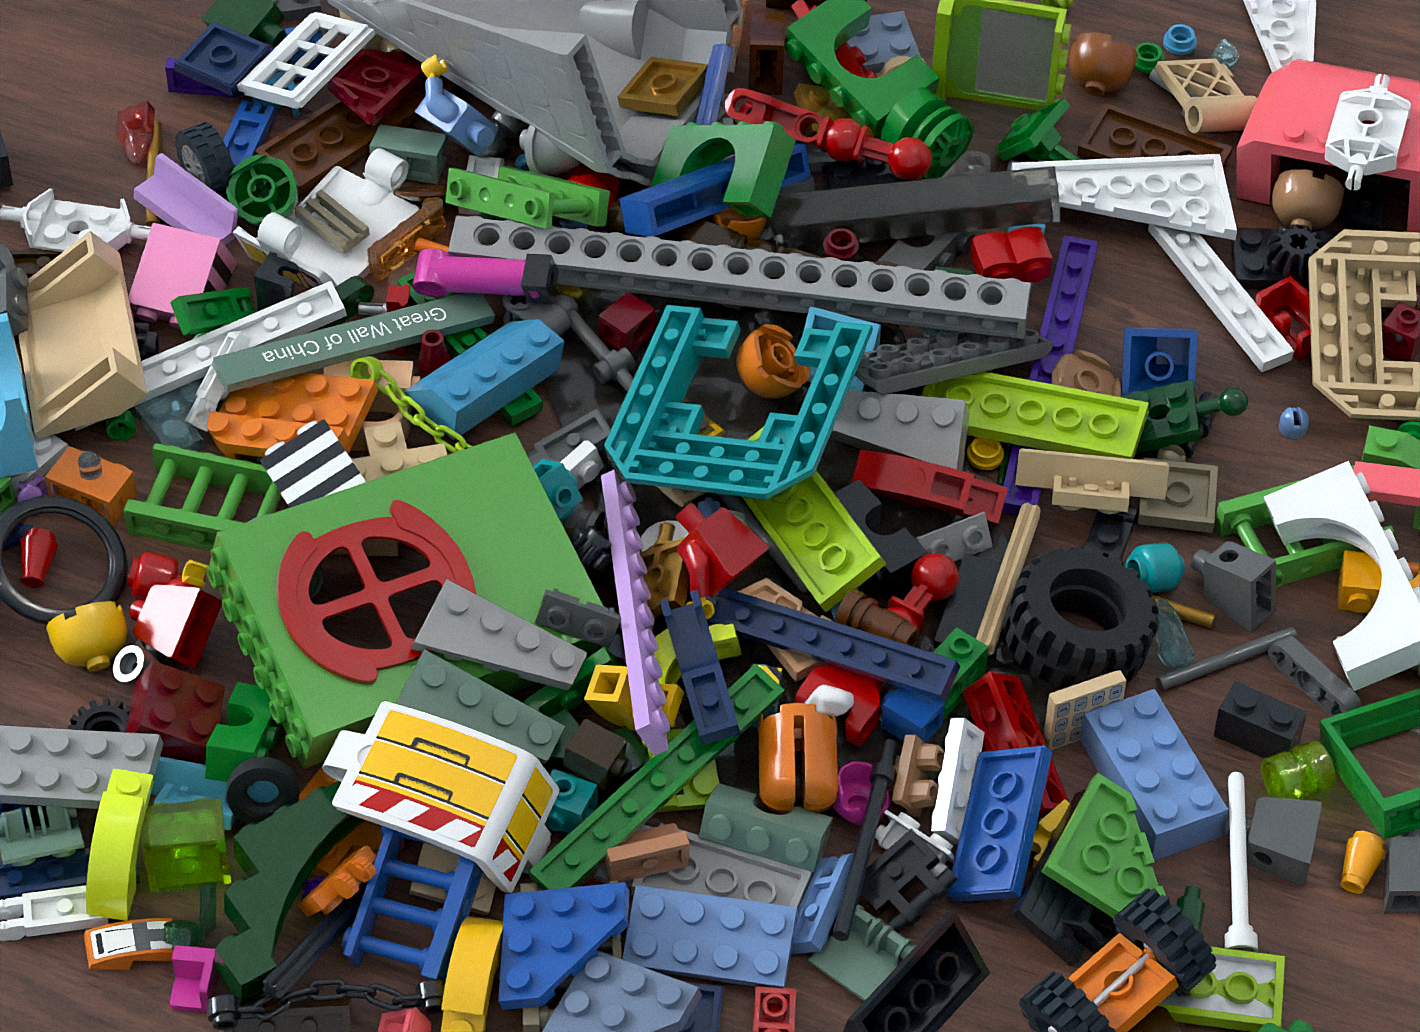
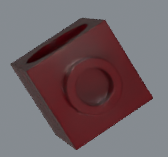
[599,292,655,353]
[1382,302,1420,362]

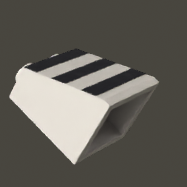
[260,419,366,508]

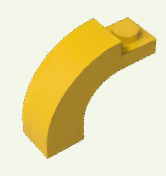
[441,916,503,1032]

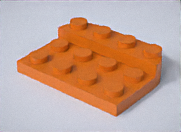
[207,372,378,460]

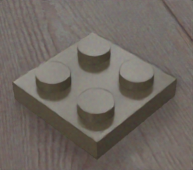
[1138,458,1218,533]

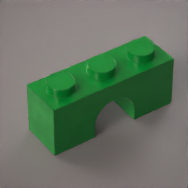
[205,682,284,786]

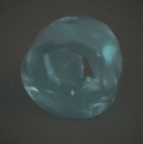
[1210,39,1239,68]

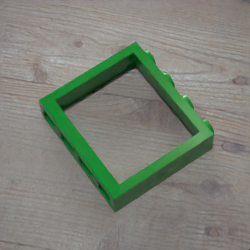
[1320,688,1420,840]

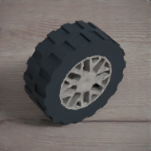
[175,122,234,198]

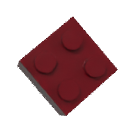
[126,661,225,764]

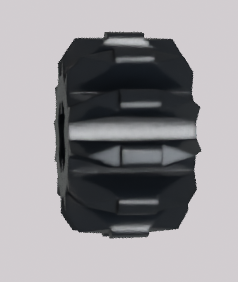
[1266,223,1327,284]

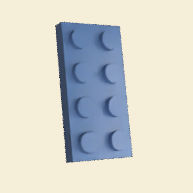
[622,885,798,988]

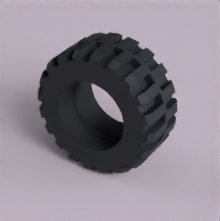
[1003,547,1159,690]

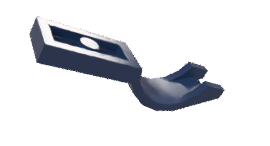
[660,590,741,745]

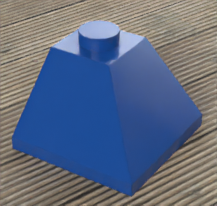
[1121,327,1198,395]

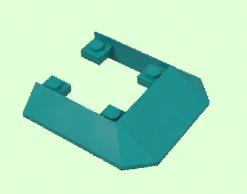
[604,305,873,499]

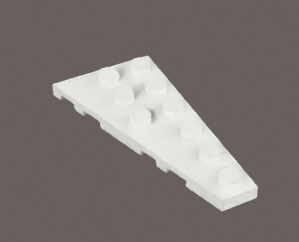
[1011,154,1237,240]

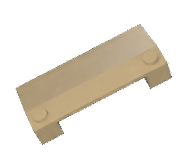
[18,231,147,438]

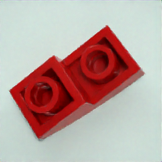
[752,986,797,1032]

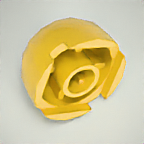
[46,601,128,672]

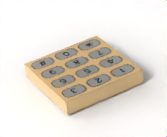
[1043,670,1127,750]

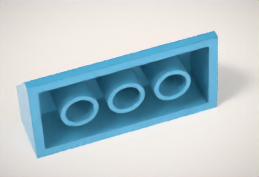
[403,319,564,440]

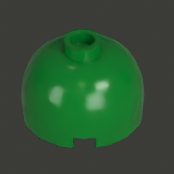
[226,154,299,227]

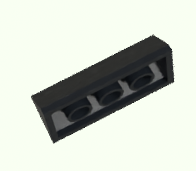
[843,910,990,1032]

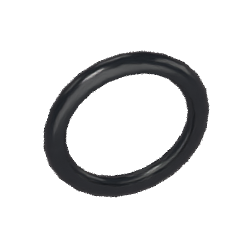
[0,496,128,625]

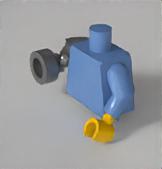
[415,54,527,157]

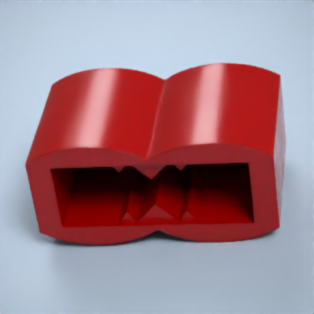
[970,227,1053,283]

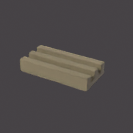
[295,189,370,255]

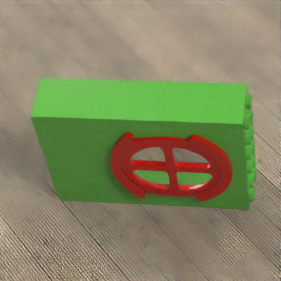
[206,433,606,769]

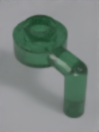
[163,882,217,950]

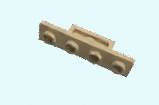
[1015,448,1169,514]

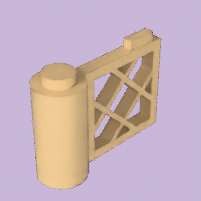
[1155,58,1258,133]

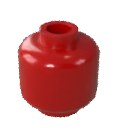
[126,551,182,601]

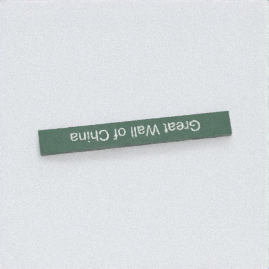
[212,293,495,393]

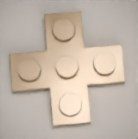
[351,421,447,482]

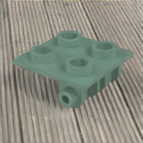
[0,805,84,866]
[808,905,916,1001]

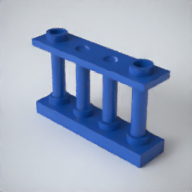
[342,826,483,982]

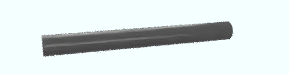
[1155,626,1298,692]

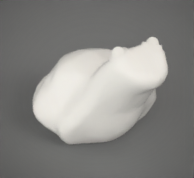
[805,684,854,717]

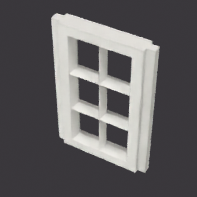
[237,12,376,109]

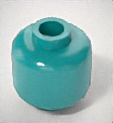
[1125,542,1185,593]

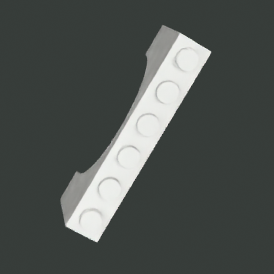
[1264,461,1420,691]

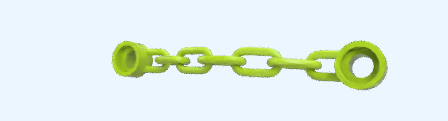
[350,356,473,453]

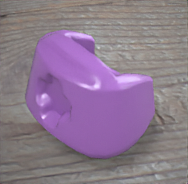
[16,474,49,502]

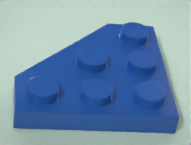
[499,882,629,1010]

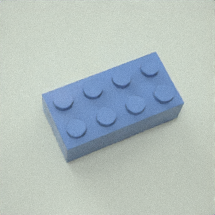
[1080,689,1228,861]

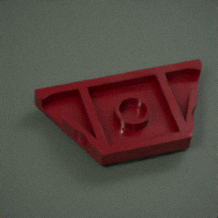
[328,49,426,126]

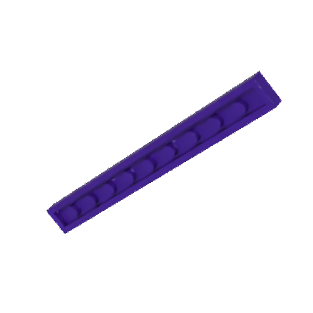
[1002,235,1098,515]

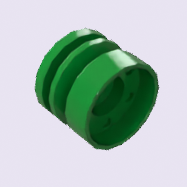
[881,87,974,180]

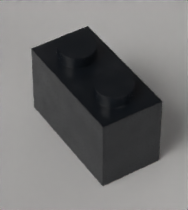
[1213,681,1307,767]

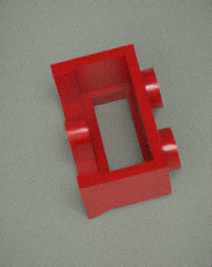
[1255,276,1311,362]

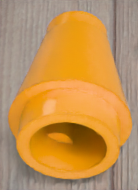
[1340,831,1386,894]

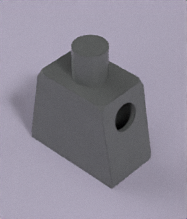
[1191,541,1276,633]
[1224,796,1322,886]
[1383,828,1420,914]

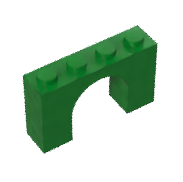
[784,0,940,138]
[651,121,796,218]

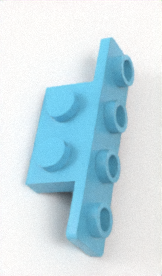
[151,756,279,830]

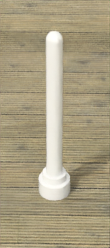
[1224,772,1258,953]

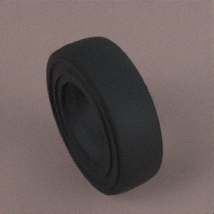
[226,757,300,824]

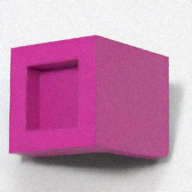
[170,945,219,1013]

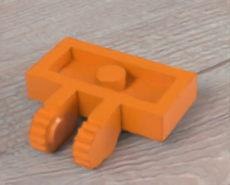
[297,845,377,917]

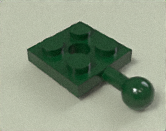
[1121,380,1248,454]

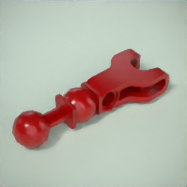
[725,88,932,181]
[794,553,959,747]

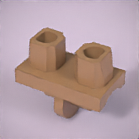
[888,735,945,817]

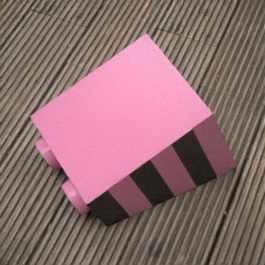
[128,223,237,330]

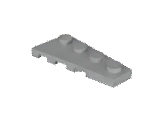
[411,579,587,691]

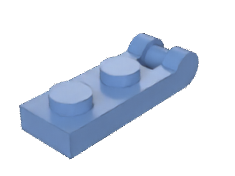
[791,853,854,955]

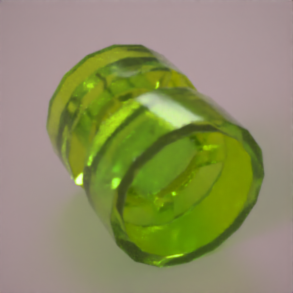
[1261,740,1336,800]

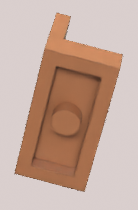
[604,823,690,883]

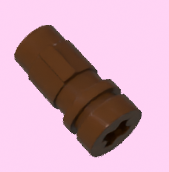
[835,589,920,647]

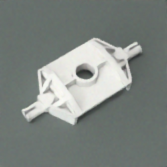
[1325,74,1411,190]
[0,188,152,252]

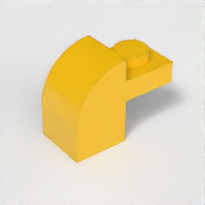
[584,665,684,731]

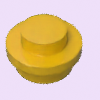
[967,437,1004,470]

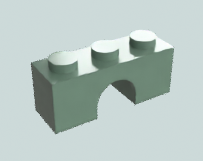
[698,783,833,872]

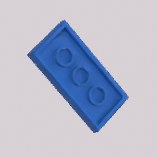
[947,746,1052,902]

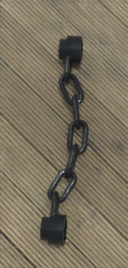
[206,978,446,1030]

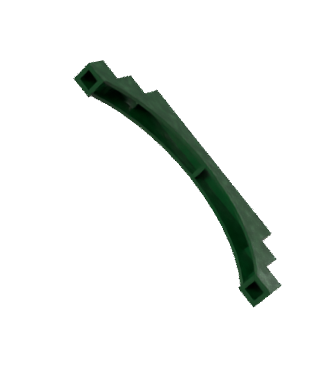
[215,692,650,1005]

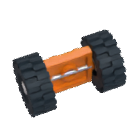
[1019,888,1217,1032]

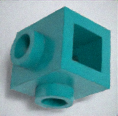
[533,459,583,521]
[544,769,598,833]

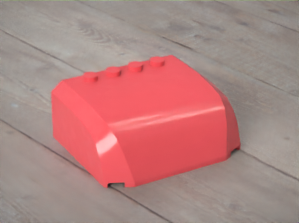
[1236,59,1420,233]

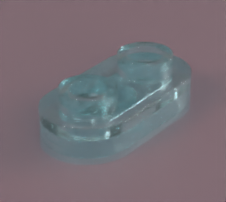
[1155,599,1195,669]

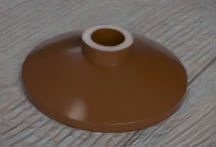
[395,184,447,210]

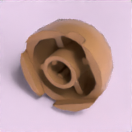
[1272,169,1345,233]

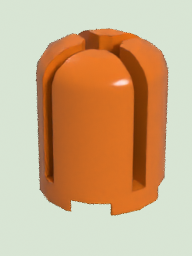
[757,703,838,815]

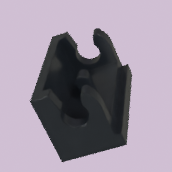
[254,251,299,311]

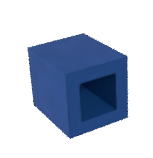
[880,687,945,744]

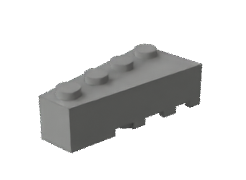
[829,390,970,471]

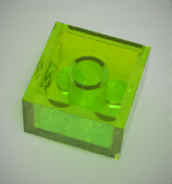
[141,798,232,893]

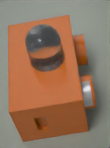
[45,446,137,526]

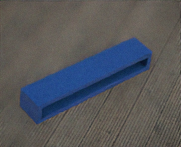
[620,142,811,236]

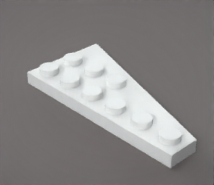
[1243,0,1316,73]

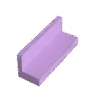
[134,153,238,245]

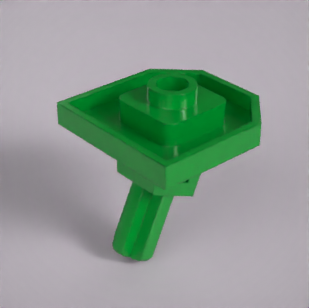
[995,98,1080,162]

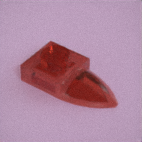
[117,100,155,164]

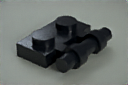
[860,828,958,933]

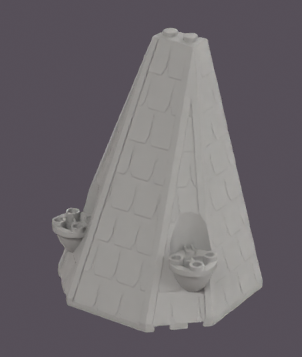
[327,0,743,187]

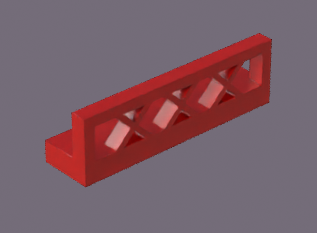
[962,671,1069,821]

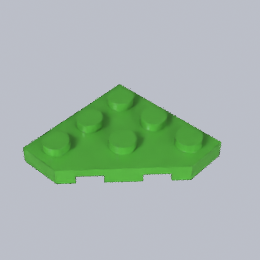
[1041,773,1166,918]

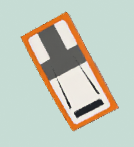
[84,918,176,970]

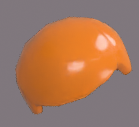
[711,208,767,242]

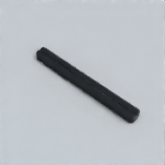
[262,881,368,1000]

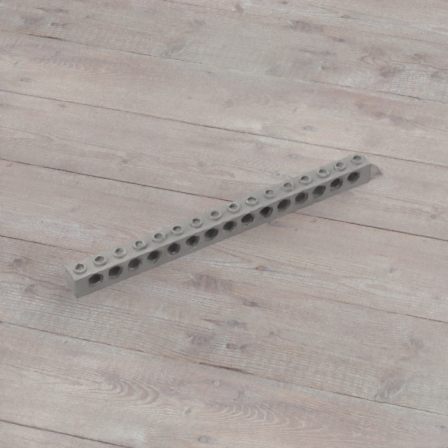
[448,216,1031,339]

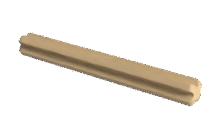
[976,503,1041,656]

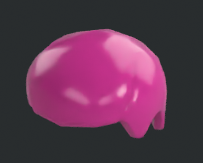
[832,761,891,826]

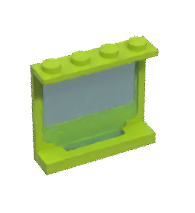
[932,0,1072,111]

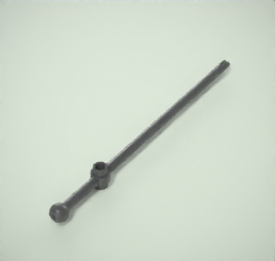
[554,294,809,592]

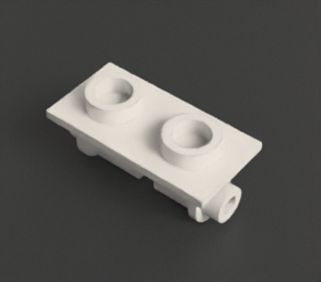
[875,810,955,878]

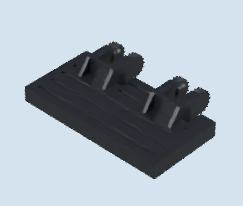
[1010,789,1117,965]

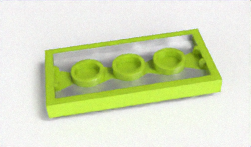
[1157,946,1285,1032]

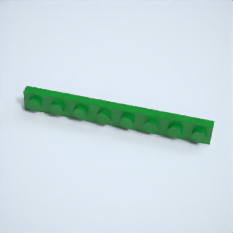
[528,664,784,890]

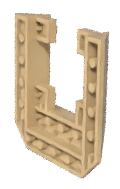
[1308,229,1420,421]

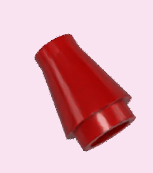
[20,528,58,588]

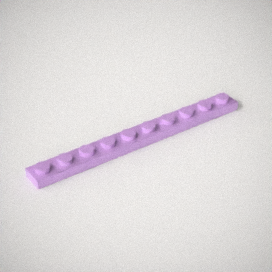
[601,470,670,756]

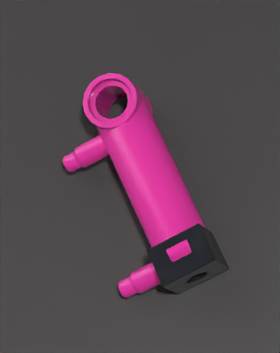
[413,249,559,304]

